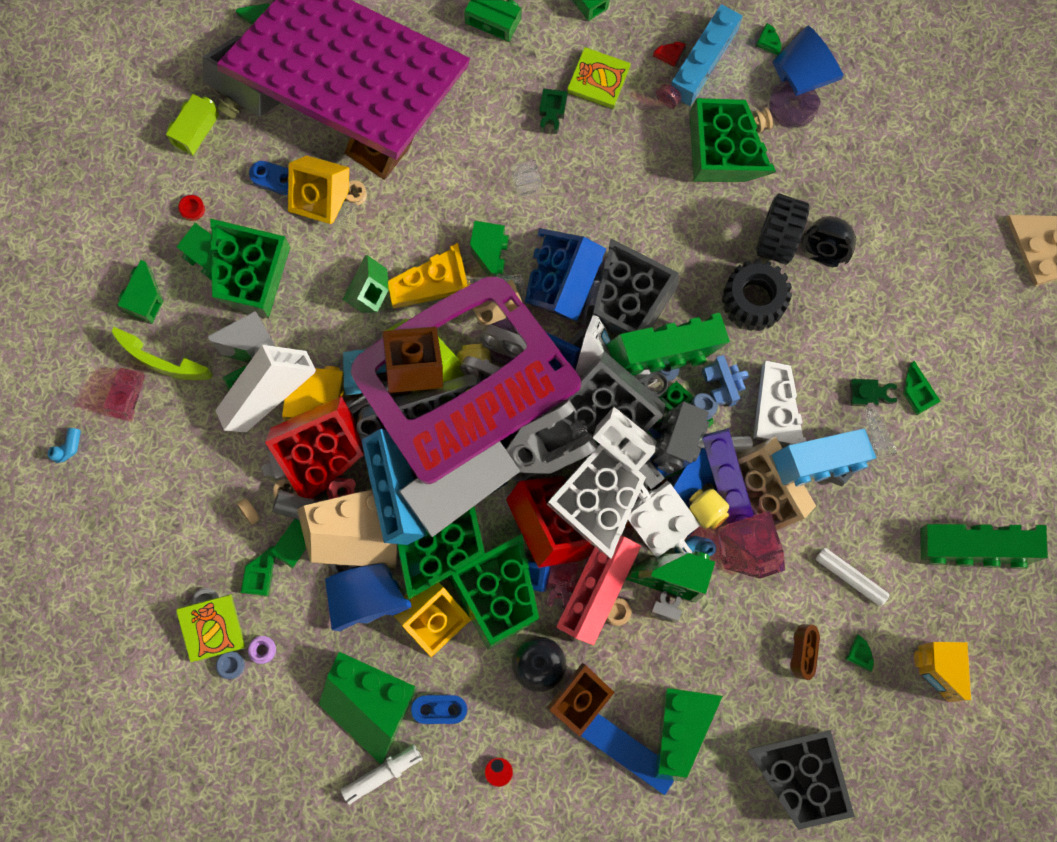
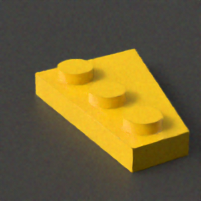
[388,243,468,309]

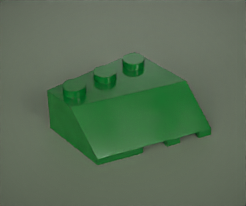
[689,98,776,182]
[210,219,291,319]
[398,506,485,599]
[319,651,418,765]

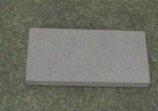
[399,441,520,537]

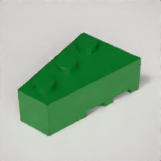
[655,688,723,782]

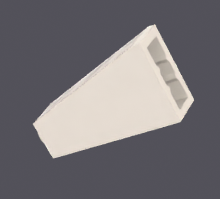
[215,345,316,432]

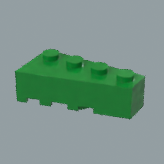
[607,313,730,376]
[920,524,1048,569]

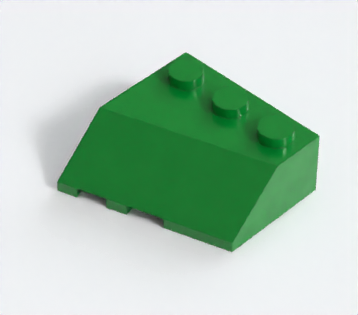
[448,534,539,650]
[625,551,715,603]

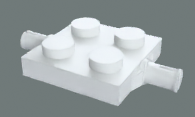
[628,481,701,558]

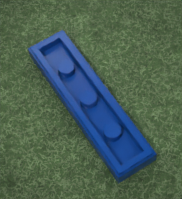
[581,714,674,795]

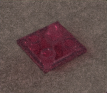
[718,511,785,579]

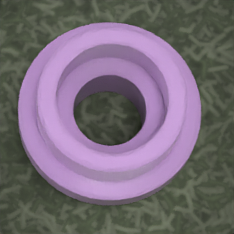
[248,636,276,664]

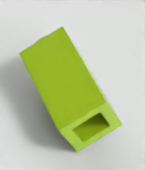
[166,94,219,156]

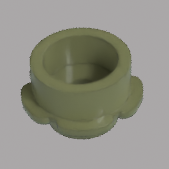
[217,96,241,119]

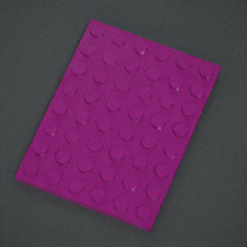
[217,0,470,160]

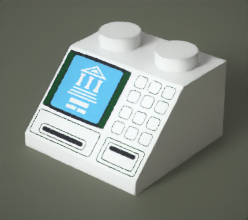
[575,315,612,377]

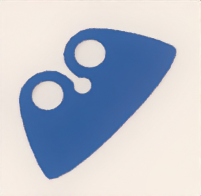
[673,448,718,537]

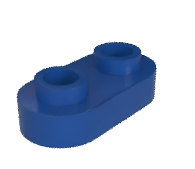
[249,161,289,195]
[411,695,468,724]

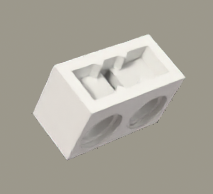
[593,407,657,473]

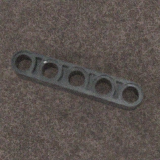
[357,374,483,438]

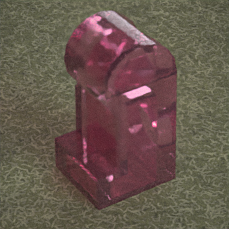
[103,368,144,422]

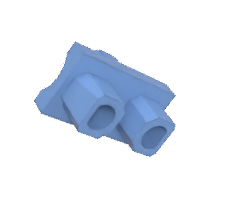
[702,355,749,407]

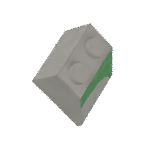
[208,311,276,363]

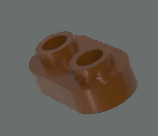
[790,624,820,680]

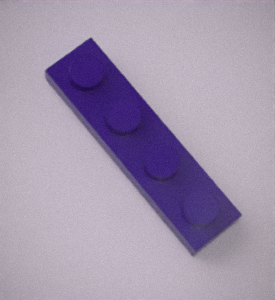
[702,428,758,538]

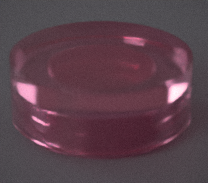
[656,84,681,109]

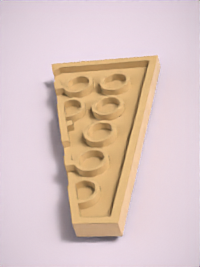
[1007,215,1057,286]

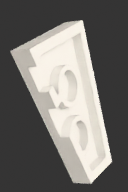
[753,361,806,445]

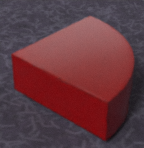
[653,42,687,67]

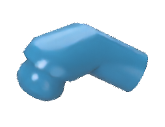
[47,428,81,463]
[674,535,716,556]

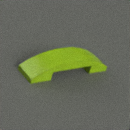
[111,327,213,381]

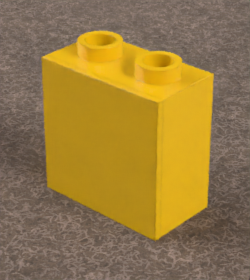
[282,365,344,421]

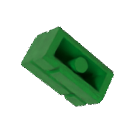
[464,0,522,42]

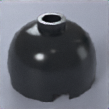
[802,216,856,268]
[512,636,566,692]

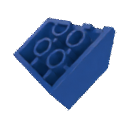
[525,228,606,321]

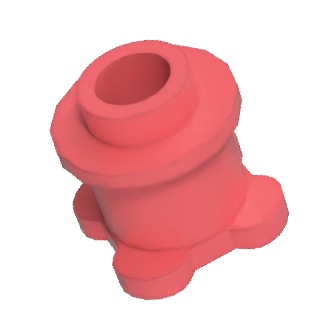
[326,478,356,499]

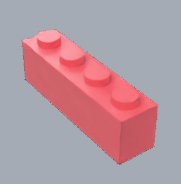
[556,535,641,645]

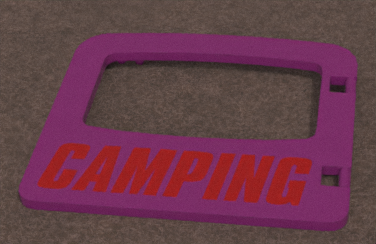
[351,277,581,484]

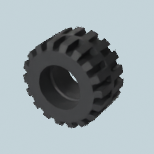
[756,193,810,265]
[722,259,792,331]

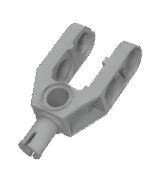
[460,325,527,380]
[507,399,598,474]

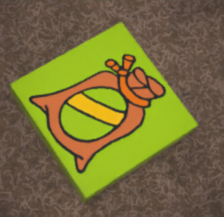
[567,47,631,109]
[176,594,246,663]

